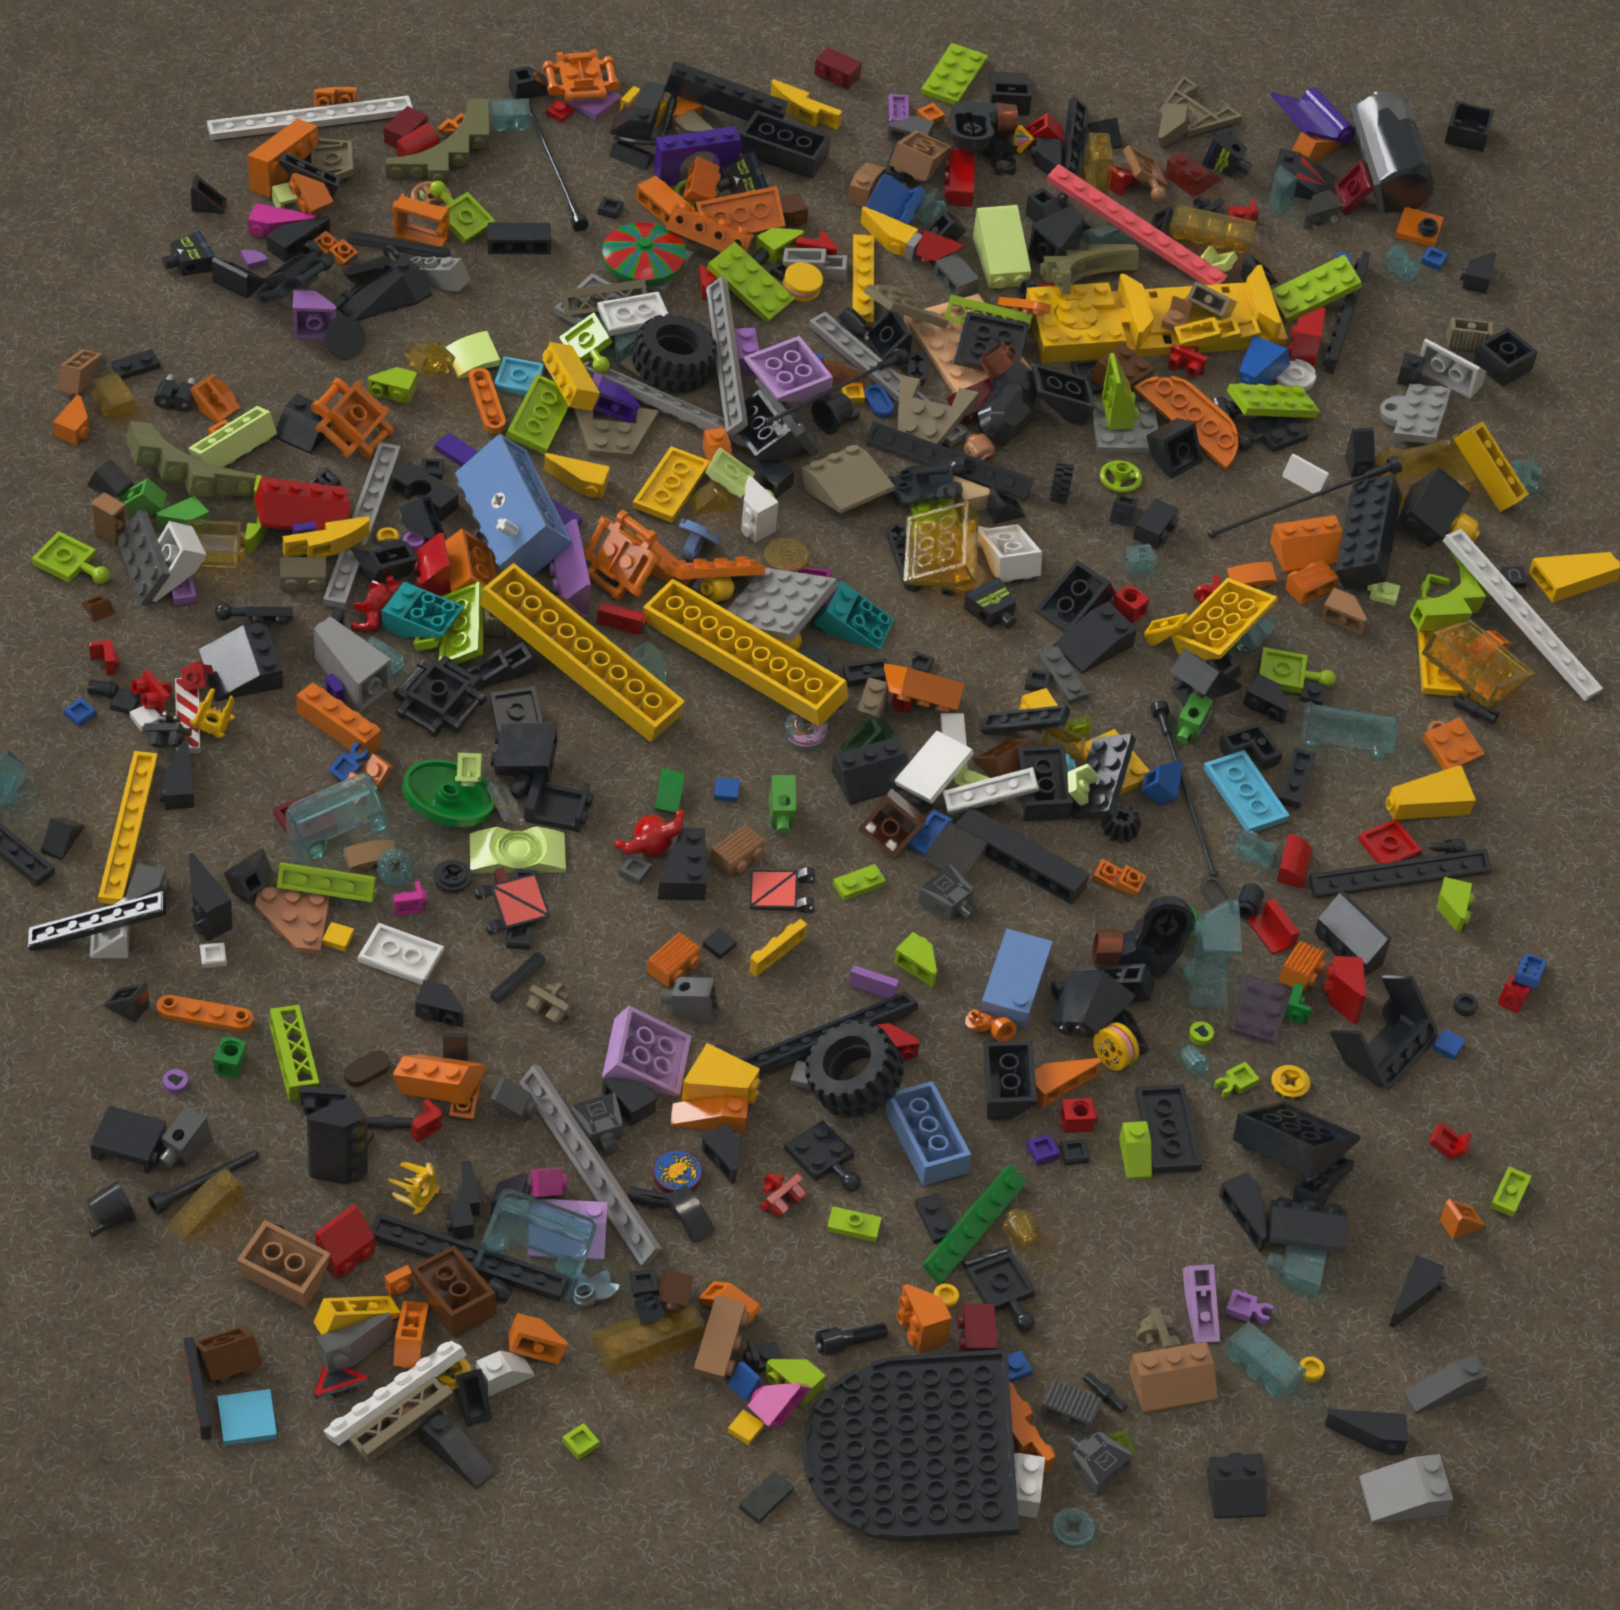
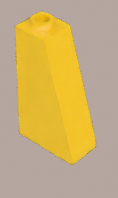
[1529,552,1620,603]
[1386,766,1476,820]

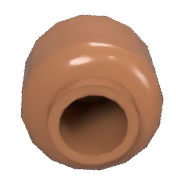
[964,433,996,463]

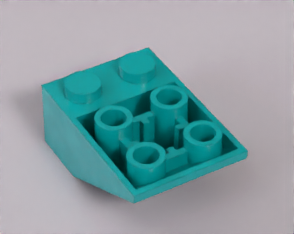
[813,581,894,650]
[382,582,464,638]

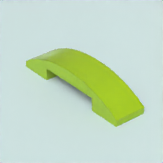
[245,475,268,554]

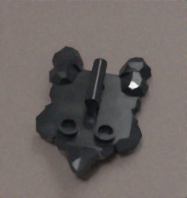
[888,457,967,508]

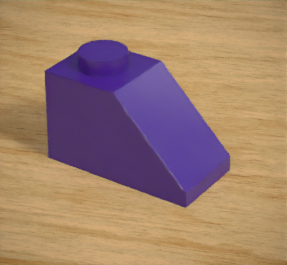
[593,379,640,423]

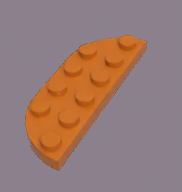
[1134,376,1238,471]

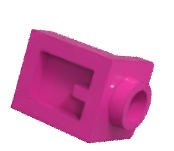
[393,881,427,916]

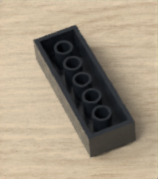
[1335,475,1402,590]

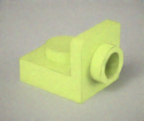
[1367,582,1400,606]
[1068,764,1099,806]

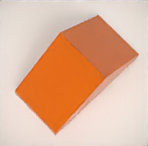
[1440,1199,1486,1240]

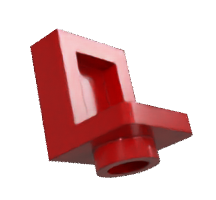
[89,640,120,676]
[180,661,213,691]
[1429,1122,1472,1160]

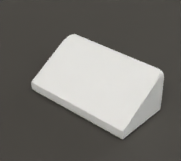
[1282,454,1329,493]

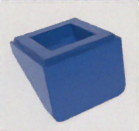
[728,1362,760,1401]

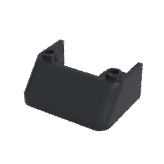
[1330,975,1437,1088]

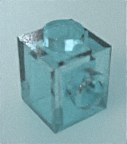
[1122,544,1158,577]

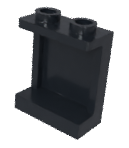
[524,772,593,832]
[90,1105,167,1174]

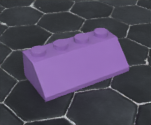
[549,519,591,615]

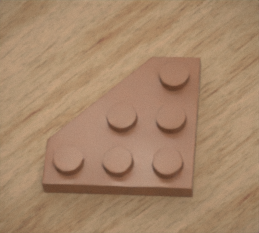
[255,887,331,955]

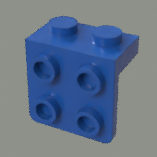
[866,174,926,225]

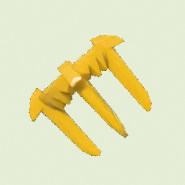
[189,688,235,738]
[388,1162,440,1214]

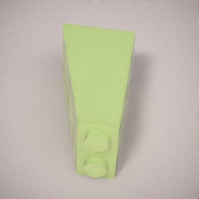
[973,205,1031,289]

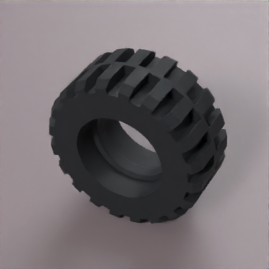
[632,314,717,392]
[805,1021,904,1118]

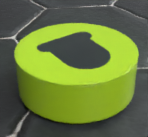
[1189,1021,1214,1046]

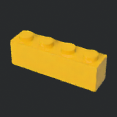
[542,342,600,411]
[1454,421,1529,512]

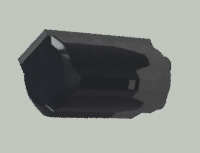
[1349,90,1434,213]

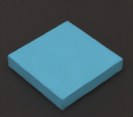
[494,356,545,396]
[217,1389,277,1446]

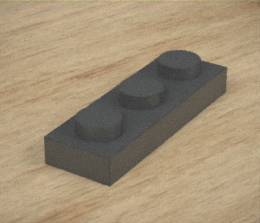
[1037,646,1089,705]

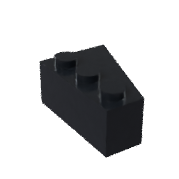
[658,827,707,900]

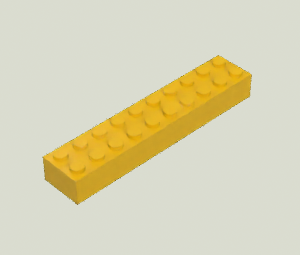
[480,563,685,743]
[643,579,849,727]

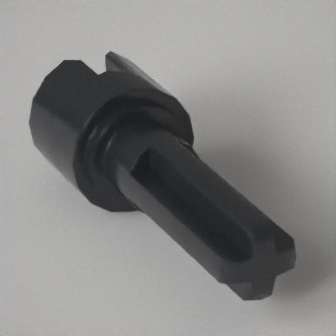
[815,1323,888,1356]

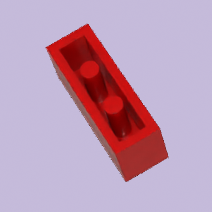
[944,150,975,207]

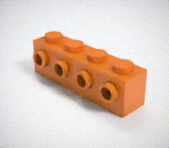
[666,202,754,253]
[296,682,381,758]

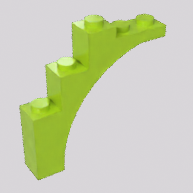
[1410,551,1491,632]

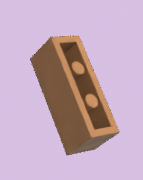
[694,1295,750,1382]

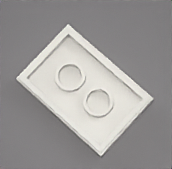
[597,292,668,336]
[894,731,974,804]
[358,923,444,985]

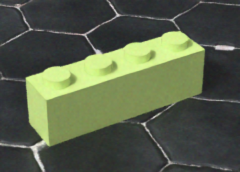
[188,406,277,467]

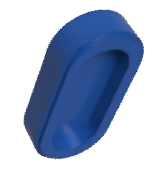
[864,385,894,419]

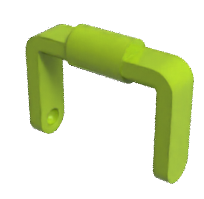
[1420,574,1451,600]

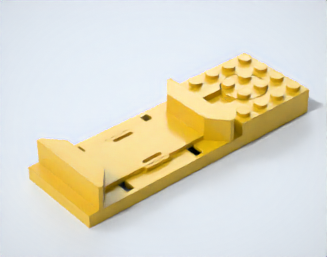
[1026,265,1288,363]

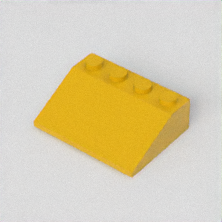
[1171,578,1278,660]

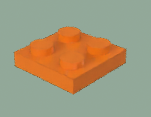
[1422,717,1485,770]

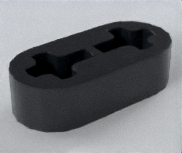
[907,352,927,387]

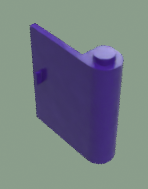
[1270,88,1355,143]

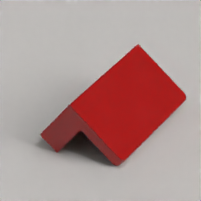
[597,603,646,635]
[1248,898,1299,955]

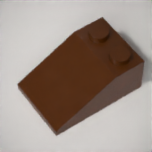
[410,1245,497,1336]

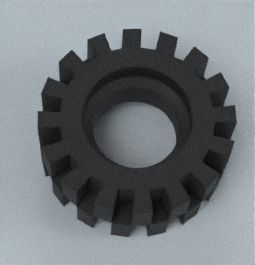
[1050,462,1074,504]

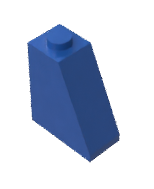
[1239,336,1290,385]

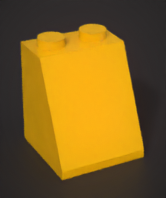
[682,1043,761,1106]

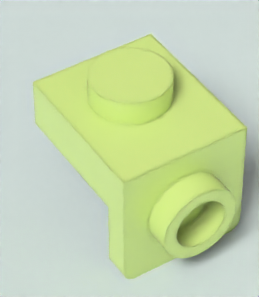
[1201,245,1238,272]
[455,753,482,786]

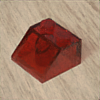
[1164,151,1221,198]

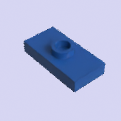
[907,809,953,857]
[1514,953,1547,989]

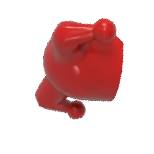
[350,575,401,632]
[614,810,686,857]

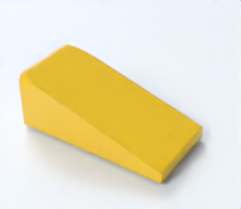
[1143,613,1188,647]

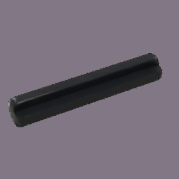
[490,952,546,1004]

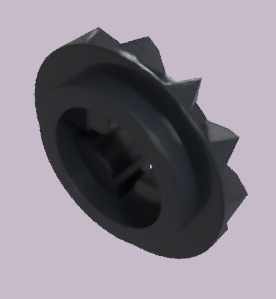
[433,860,472,893]

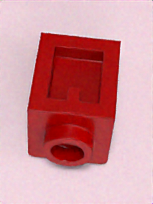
[1228,199,1259,226]
[1497,974,1532,1013]
[411,1099,443,1142]

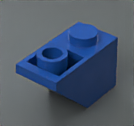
[1141,761,1183,806]

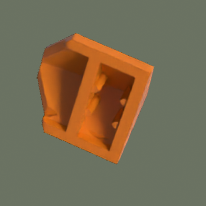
[190,373,240,423]

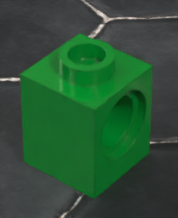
[213,1036,247,1079]

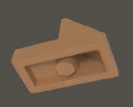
[1161,296,1196,332]

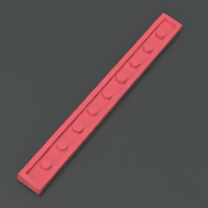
[1046,164,1228,285]

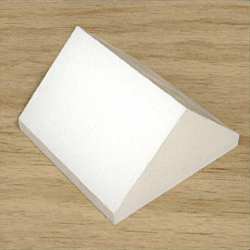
[90,898,130,958]

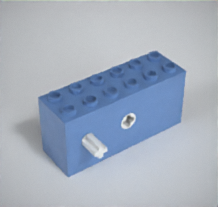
[455,434,573,577]

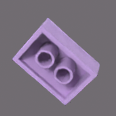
[528,1198,607,1261]

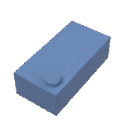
[980,928,1053,1030]
[885,1081,971,1186]

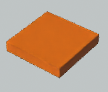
[1395,207,1444,248]

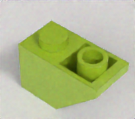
[368,367,417,404]
[1437,877,1474,932]
[765,1359,826,1407]

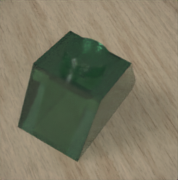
[840,714,897,752]

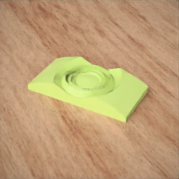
[470,826,566,873]

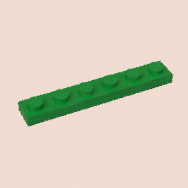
[921,1164,1027,1283]

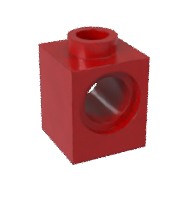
[1113,584,1150,623]
[1060,1098,1098,1133]

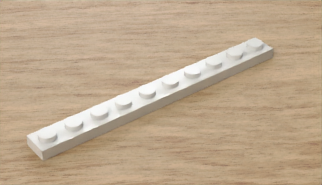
[207,96,412,140]
[1443,529,1603,701]

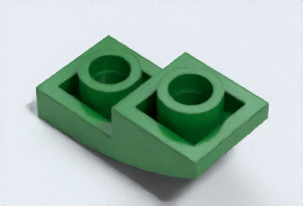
[654,768,684,815]

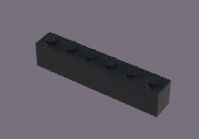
[663,61,788,121]
[953,807,1089,905]

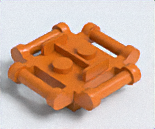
[543,49,620,103]
[311,378,394,460]
[583,510,662,602]

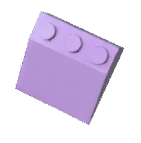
[744,336,833,402]
[602,1006,691,1096]

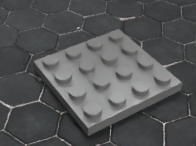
[727,568,839,641]

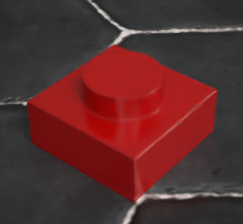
[546,99,574,123]

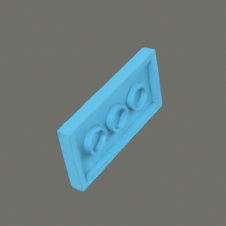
[1203,750,1290,835]

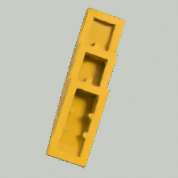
[1174,316,1261,346]

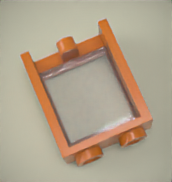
[392,193,450,247]

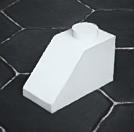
[476,1351,535,1397]

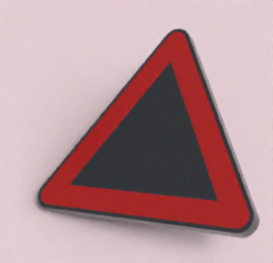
[314,1364,369,1399]

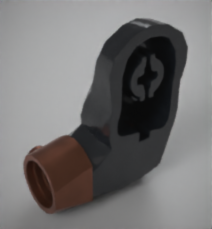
[947,102,1018,154]
[978,342,1041,447]
[1091,896,1196,975]

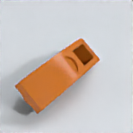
[1009,1382,1055,1473]

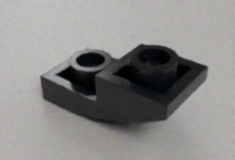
[665,1184,715,1242]

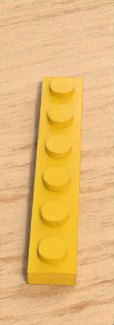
[852,234,874,327]

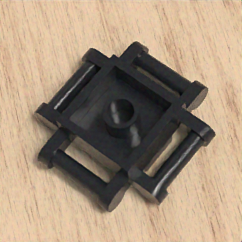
[257,251,335,303]
[393,656,487,737]

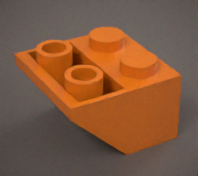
[897,1284,952,1354]

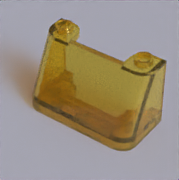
[1375,432,1478,505]

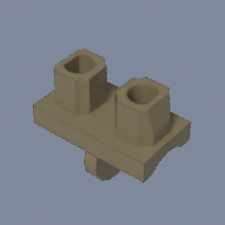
[526,982,573,1026]
[1136,1307,1181,1351]

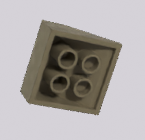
[801,445,895,513]

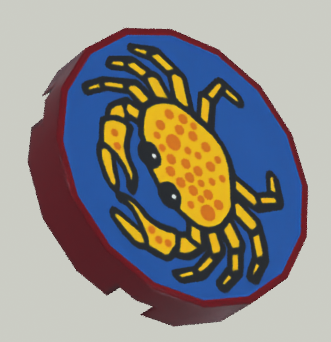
[652,1150,703,1193]

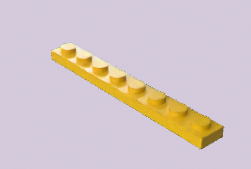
[98,751,158,905]

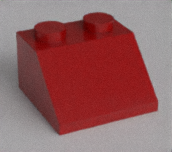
[1288,308,1326,366]
[413,533,450,596]
[1323,956,1366,1024]
[315,1204,375,1279]

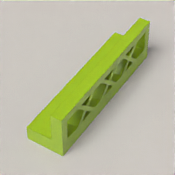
[945,294,1033,340]
[277,862,377,902]
[269,1005,319,1101]

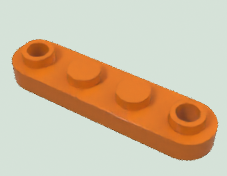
[997,297,1051,317]
[469,368,506,434]
[157,995,254,1033]

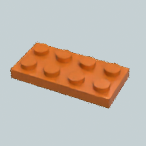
[696,186,786,234]
[665,556,765,579]

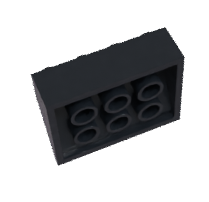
[1233,1101,1361,1177]

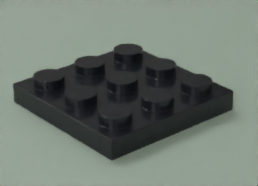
[954,311,1029,371]

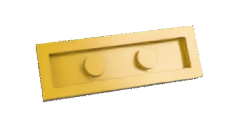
[749,919,807,977]

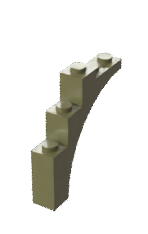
[386,99,489,184]
[1040,244,1139,294]
[126,421,256,497]

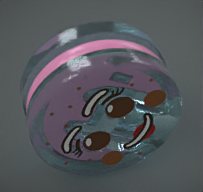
[784,712,828,752]

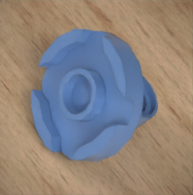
[678,519,722,562]

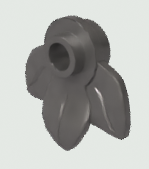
[571,1270,620,1307]

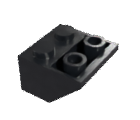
[351,538,417,583]

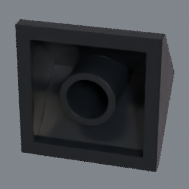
[212,257,265,299]
[863,309,913,360]

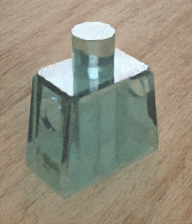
[1266,1245,1328,1299]

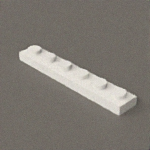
[323,1341,466,1446]

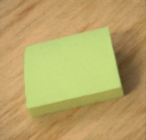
[445,331,500,379]

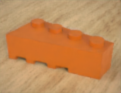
[248,119,319,198]

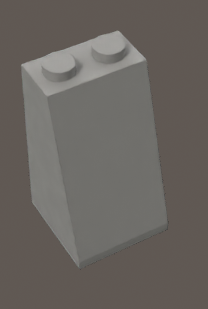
[314,617,391,713]

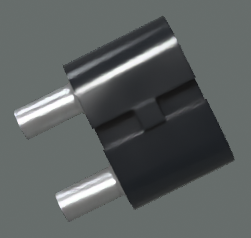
[154,374,196,411]

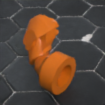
[965,1009,1017,1042]

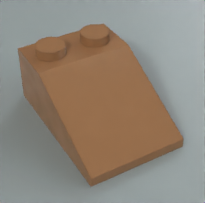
[889,130,952,182]

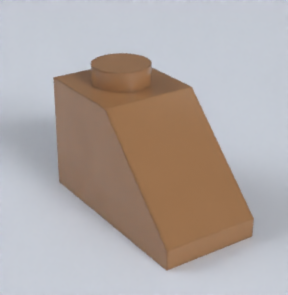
[1321,588,1367,635]

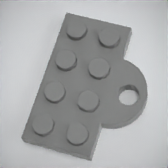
[1380,384,1451,444]

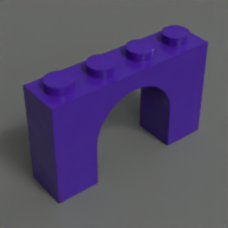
[654,126,741,186]

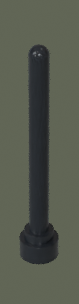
[148,1150,259,1215]

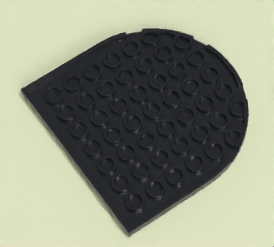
[802,1349,1020,1542]

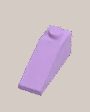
[1183,1264,1220,1343]

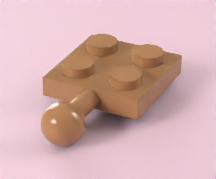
[1123,145,1169,203]

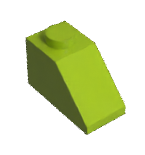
[756,228,804,264]
[894,932,937,988]
[1119,1121,1152,1180]

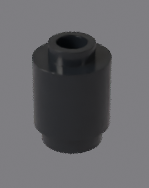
[837,306,868,337]
[1235,883,1265,919]

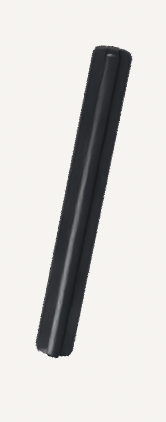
[348,231,451,258]

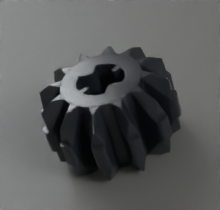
[1101,804,1141,843]

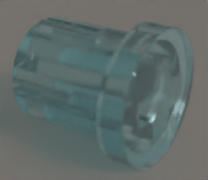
[1179,1045,1210,1077]

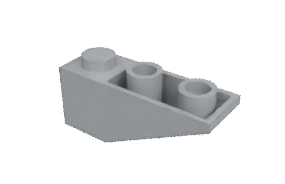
[411,256,471,291]

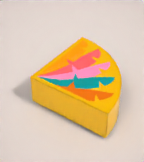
[1014,125,1035,154]

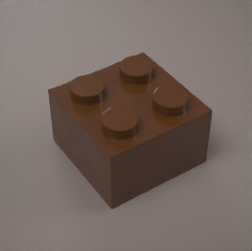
[1091,344,1155,395]

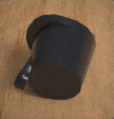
[811,393,860,435]
[86,1181,136,1237]

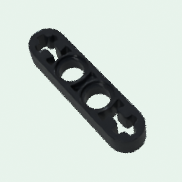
[887,523,924,592]

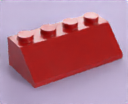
[254,477,350,531]

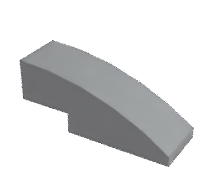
[783,248,848,282]

